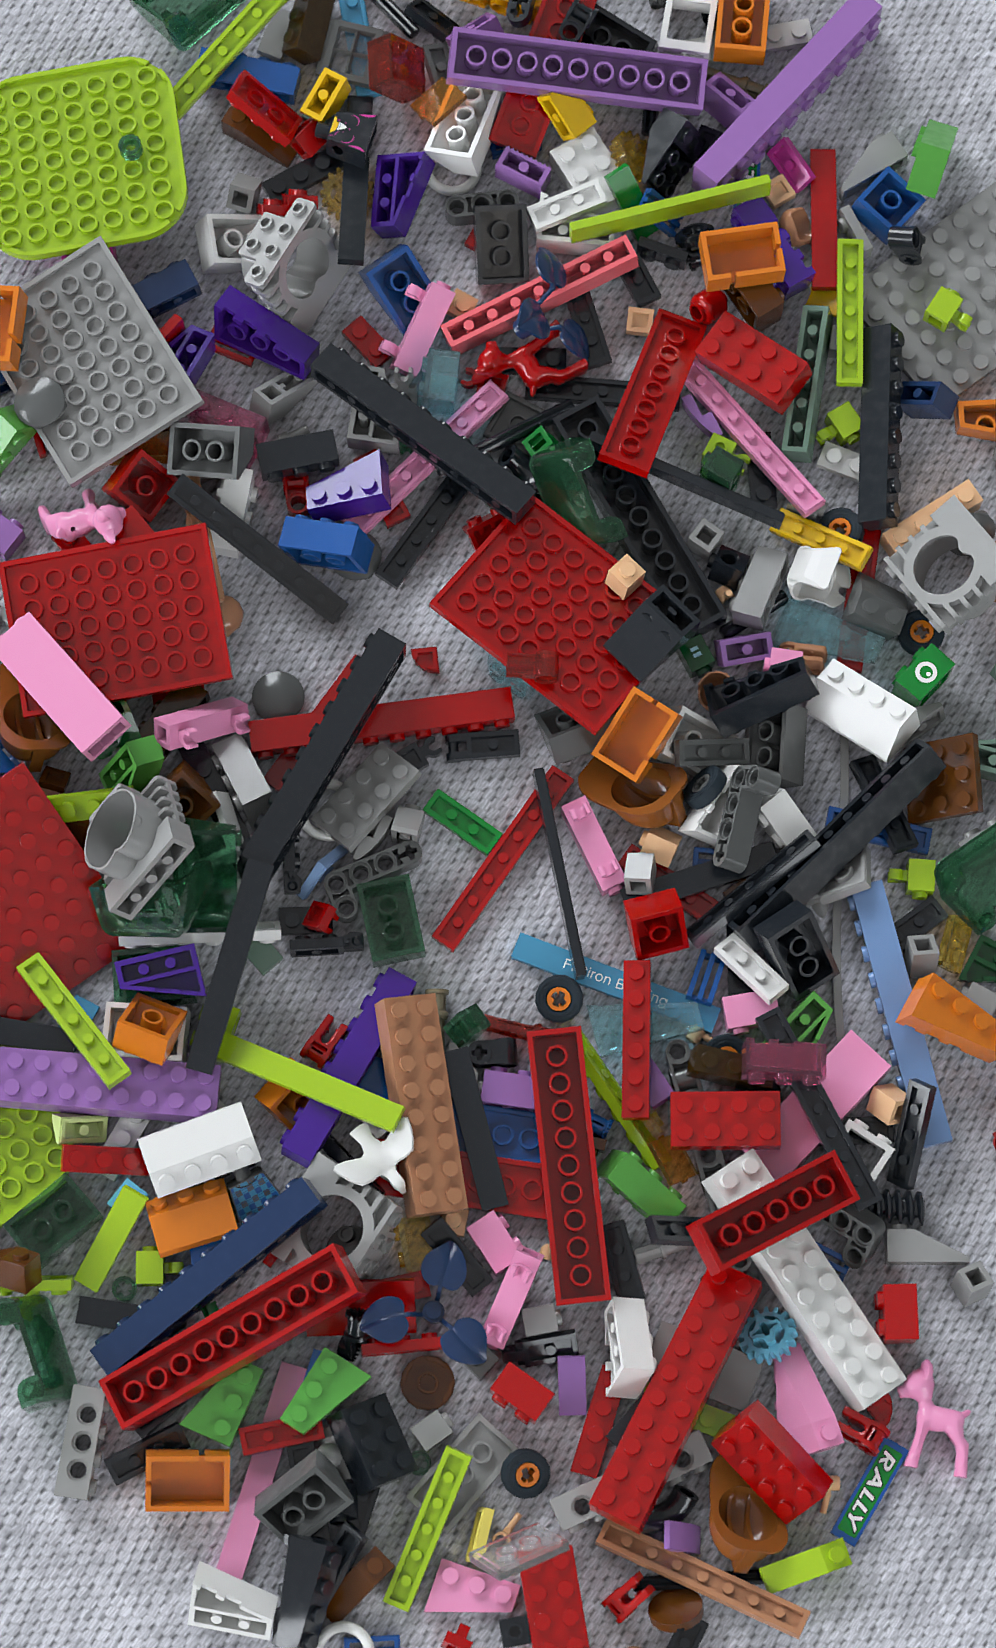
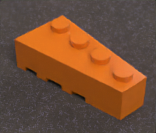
[954,399,996,442]
[895,972,996,1063]

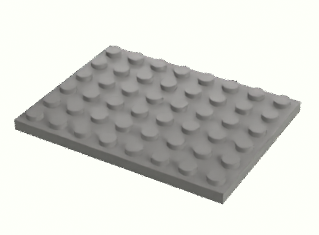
[863,182,996,396]
[1,236,205,488]

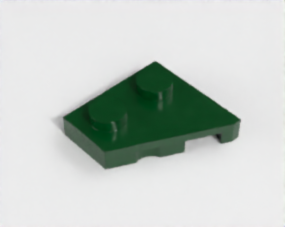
[957,934,996,983]

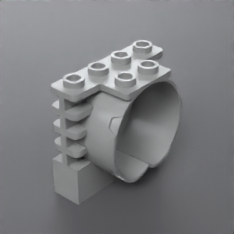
[238,198,351,334]
[883,495,996,636]
[84,775,195,920]
[271,1152,403,1279]

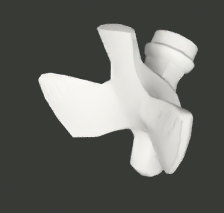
[333,1117,414,1194]

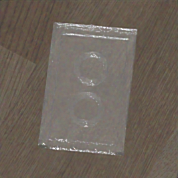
[468,1523,570,1581]

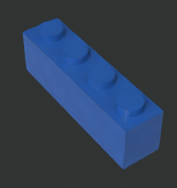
[198,47,301,105]

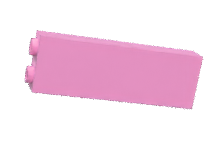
[0,612,132,762]
[740,1030,891,1180]

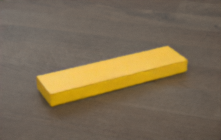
[769,507,873,572]

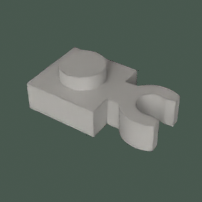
[391,367,417,405]

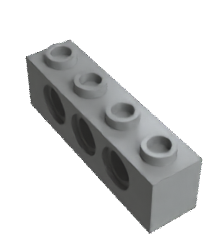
[54,1384,111,1501]

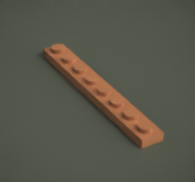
[595,1519,811,1639]

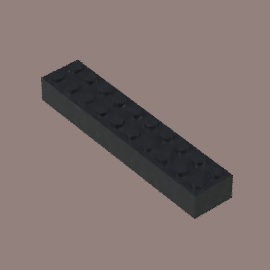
[552,395,728,639]
[240,628,406,880]

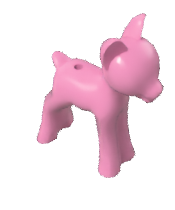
[37,489,126,544]
[897,1359,971,1479]

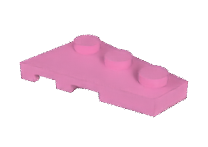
[424,1558,521,1613]

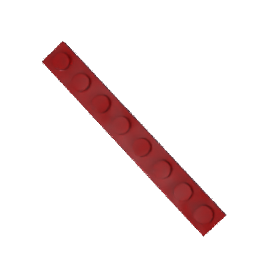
[432,765,574,953]

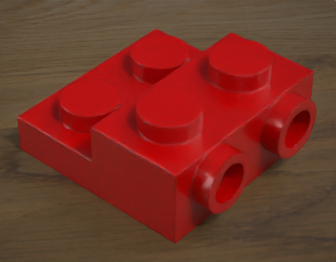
[256,189,318,216]

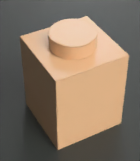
[605,554,646,600]
[638,827,683,868]
[866,1083,906,1126]

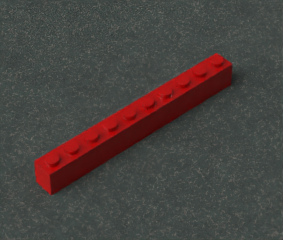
[248,686,515,760]

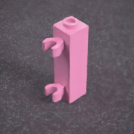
[378,281,456,379]
[154,696,250,751]
[560,795,625,897]
[483,1244,545,1350]

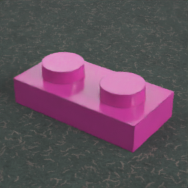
[766,137,816,194]

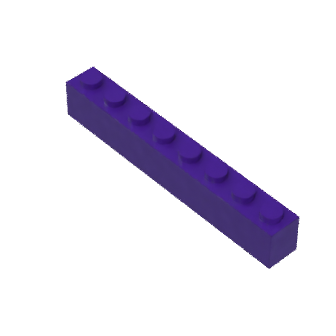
[279,967,417,1168]

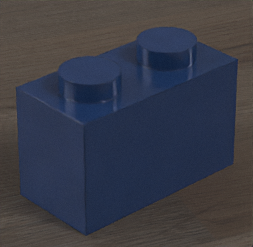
[901,381,959,420]

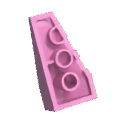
[773,1343,845,1455]

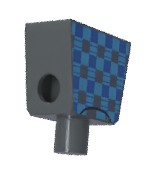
[226,1166,281,1226]

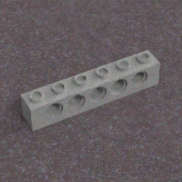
[549,1430,714,1535]

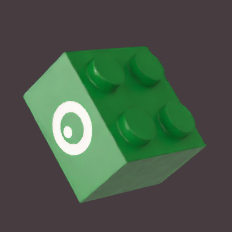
[891,643,955,707]

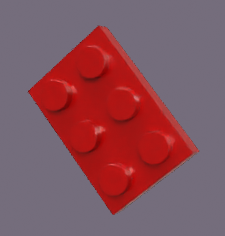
[226,69,303,148]

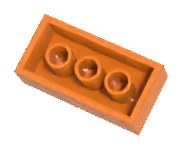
[713,0,770,66]

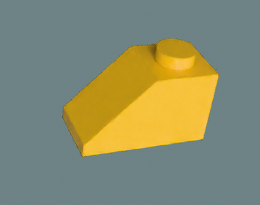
[300,67,352,123]
[537,92,597,141]

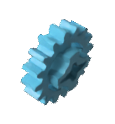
[738,1306,798,1365]

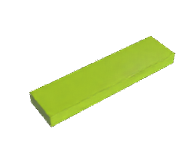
[74,1185,149,1293]

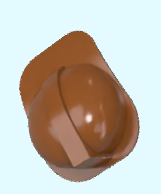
[0,663,71,772]
[578,756,688,829]
[709,1454,788,1574]

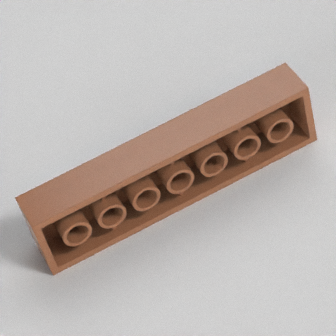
[374,993,468,1219]

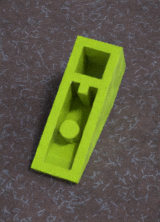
[758,1537,853,1594]

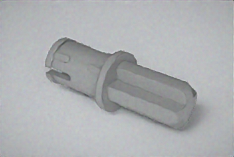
[633,1244,689,1264]

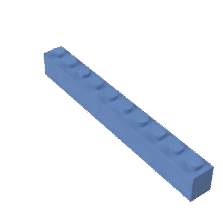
[847,880,953,1149]

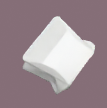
[787,546,851,608]

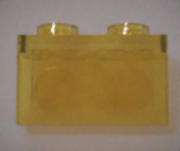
[393,1216,433,1273]

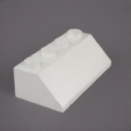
[424,85,506,177]
[805,659,920,763]
[137,1101,262,1198]

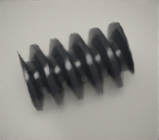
[867,1188,925,1226]

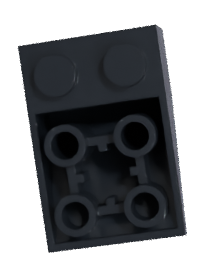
[642,107,707,199]
[603,585,701,683]

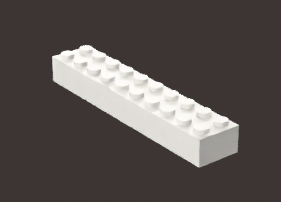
[701,1148,907,1412]

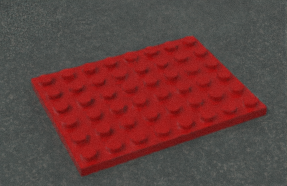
[429,497,656,736]
[0,523,234,719]
[0,762,135,1021]

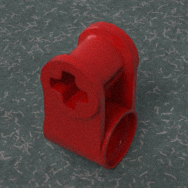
[282,475,310,517]

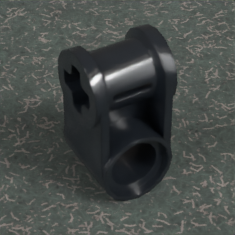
[556,0,599,42]
[888,226,926,266]
[468,1037,518,1069]

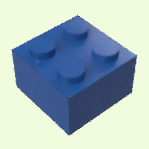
[851,166,926,245]

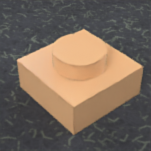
[765,174,796,210]
[446,288,479,318]
[626,307,654,337]
[440,1209,469,1237]

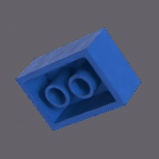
[278,514,375,574]

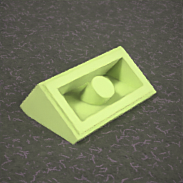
[52,1113,108,1144]

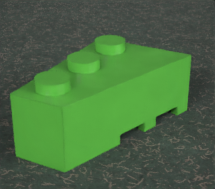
[906,119,958,199]
[0,404,37,477]
[98,735,164,792]
[754,991,833,1087]
[597,1149,687,1218]
[280,1347,372,1435]
[179,1363,265,1448]

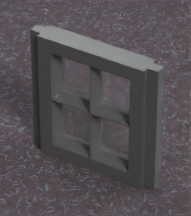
[315,19,389,89]

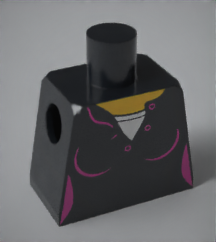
[315,111,378,169]

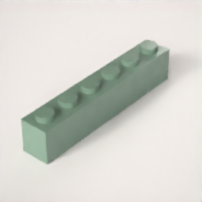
[781,305,833,463]

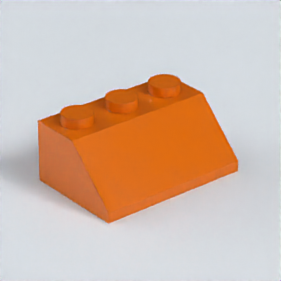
[146,1178,238,1258]

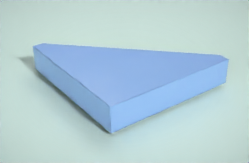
[296,845,349,900]

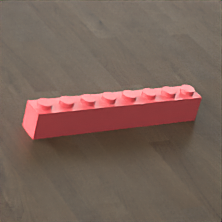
[440,234,639,357]

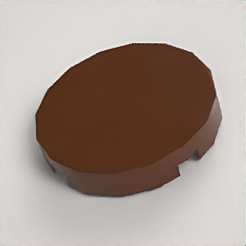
[400,1355,455,1411]
[648,1589,704,1633]

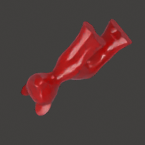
[471,319,589,397]

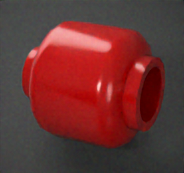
[689,288,728,325]

